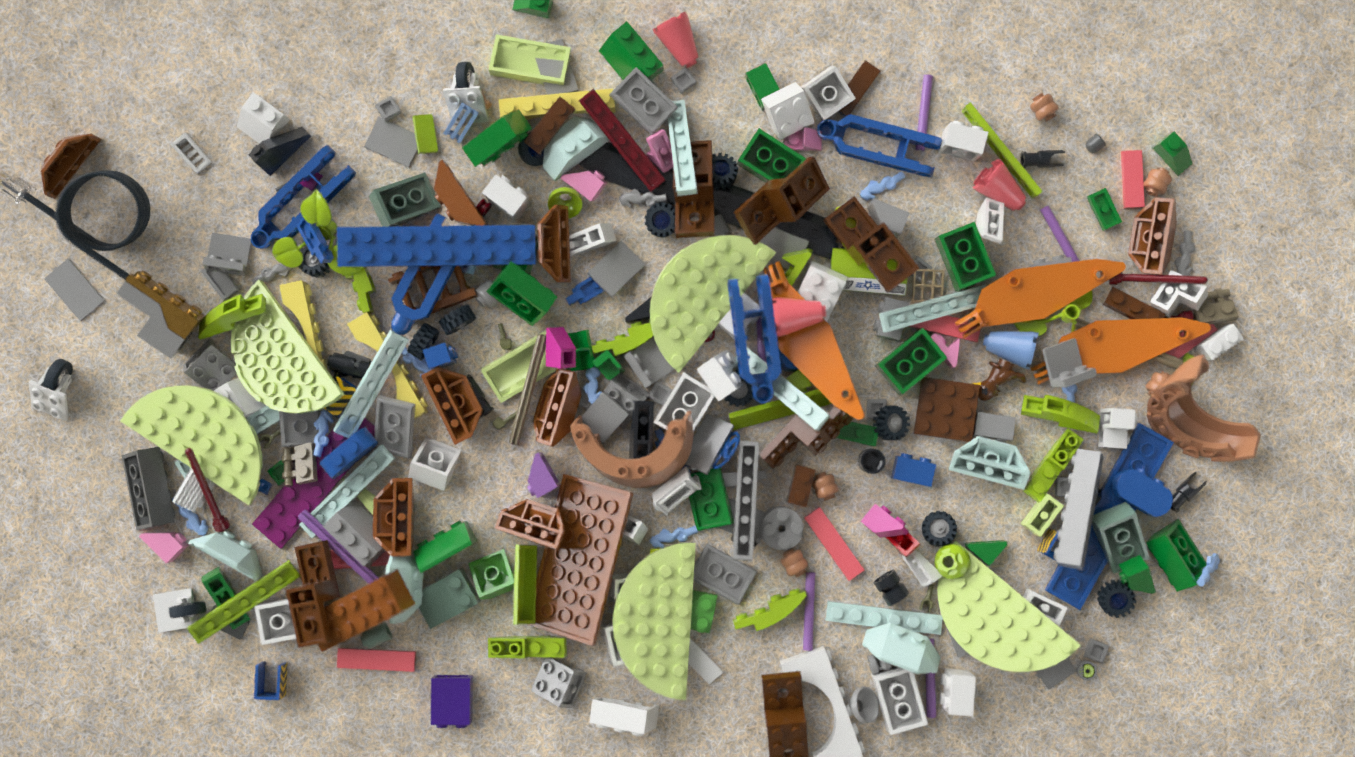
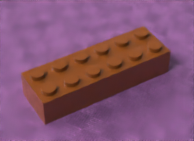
[309,569,416,652]

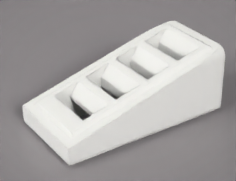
[170,132,212,174]
[902,549,942,588]

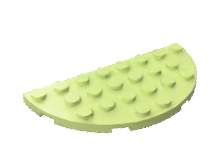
[650,235,776,373]
[231,279,345,414]
[120,385,263,505]
[937,540,1080,672]
[613,543,696,700]

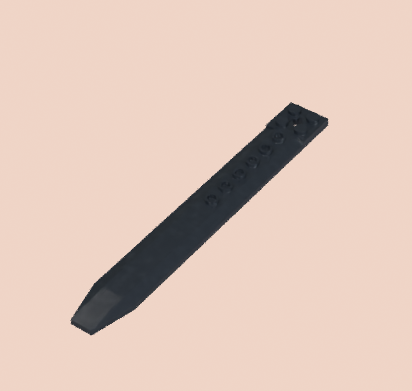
[579,142,845,260]

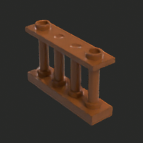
[388,266,478,315]

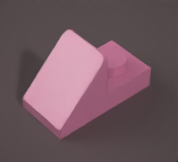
[783,127,822,151]
[646,129,673,173]
[930,333,960,369]

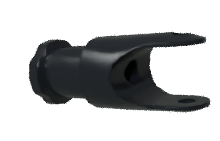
[1020,150,1066,168]
[467,374,494,419]
[1170,472,1207,513]

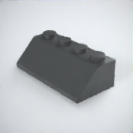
[122,447,175,530]

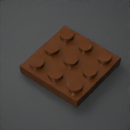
[913,377,980,442]

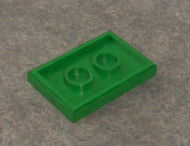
[689,468,734,531]

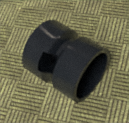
[857,448,886,474]
[873,569,909,606]

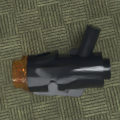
[327,351,372,379]

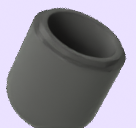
[1086,134,1106,153]

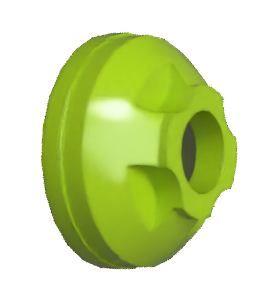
[548,187,583,218]
[935,544,970,579]

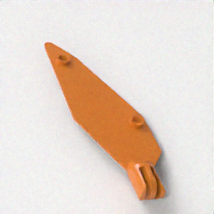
[954,259,1126,339]
[763,261,864,420]
[1030,318,1211,385]

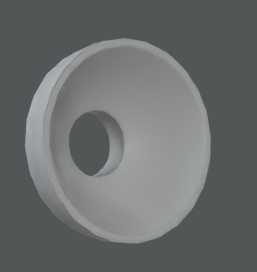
[849,687,879,723]

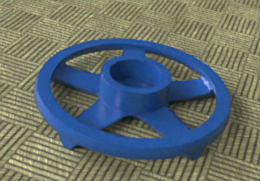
[712,431,740,469]

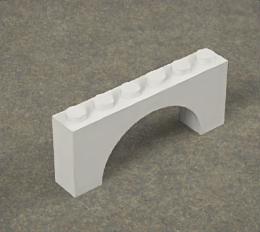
[780,646,865,757]

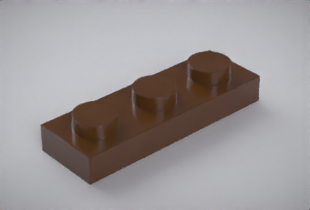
[524,96,576,155]
[1102,287,1165,319]

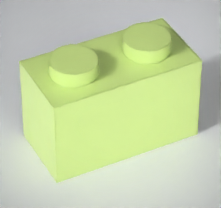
[1020,494,1064,537]

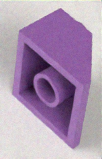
[527,452,561,498]

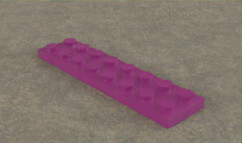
[252,417,375,549]

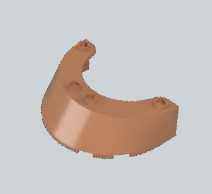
[1147,355,1261,462]
[570,411,693,488]

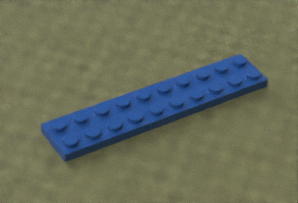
[337,225,536,267]
[1045,423,1174,610]

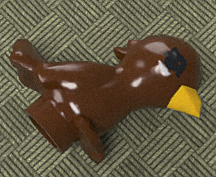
[972,359,1026,401]

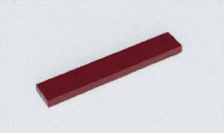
[579,88,666,192]

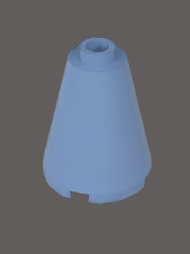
[983,331,1039,370]

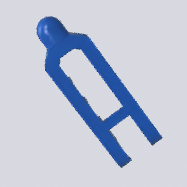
[817,114,942,177]
[250,145,356,249]
[391,213,456,335]
[727,274,781,404]

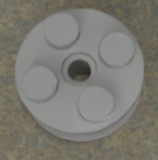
[759,506,803,550]

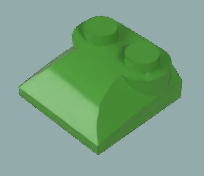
[468,549,514,600]
[690,590,717,633]

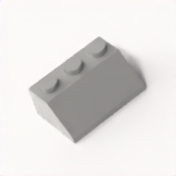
[323,500,385,568]

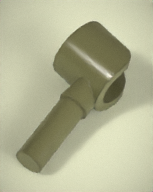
[498,323,511,350]
[492,412,517,430]
[259,429,281,449]
[919,584,934,613]

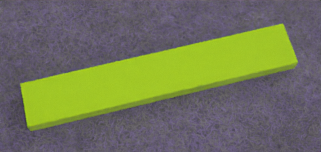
[962,102,1043,198]
[728,389,832,431]
[187,560,301,644]

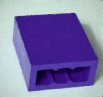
[431,675,473,728]

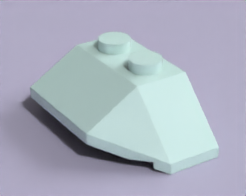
[543,116,609,181]
[949,436,1030,490]
[188,530,263,581]
[386,550,424,624]
[862,623,941,674]

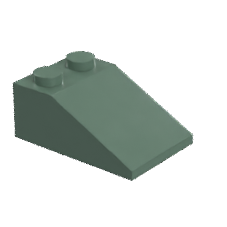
[368,172,441,227]
[1092,502,1150,574]
[419,567,481,629]

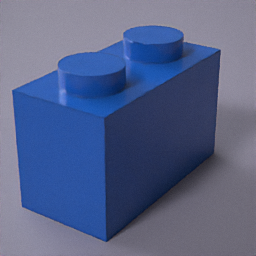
[423,343,458,369]
[891,453,936,487]

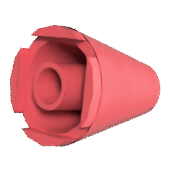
[652,11,699,68]
[973,159,1026,211]
[772,298,826,337]

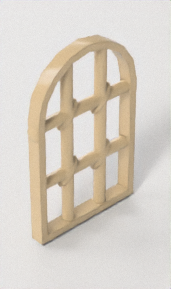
[911,269,944,304]

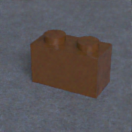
[786,464,816,507]

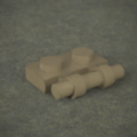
[1193,288,1239,324]
[281,442,318,487]

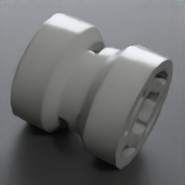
[867,654,892,674]

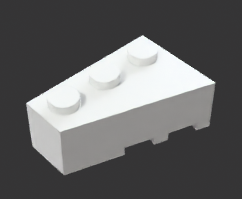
[589,697,659,736]

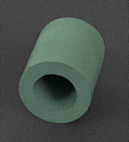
[361,621,392,649]

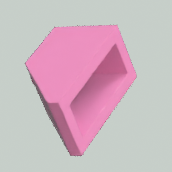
[561,170,608,201]
[139,532,189,563]

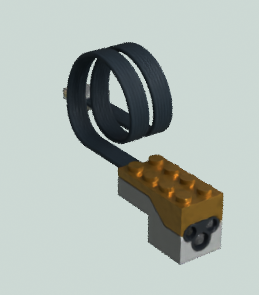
[0,170,205,358]

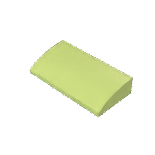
[489,34,571,85]
[481,330,558,403]

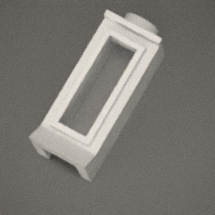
[652,467,702,516]

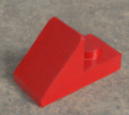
[885,532,921,558]

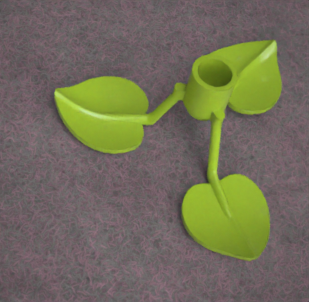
[272,190,362,274]
[1014,290,1093,336]

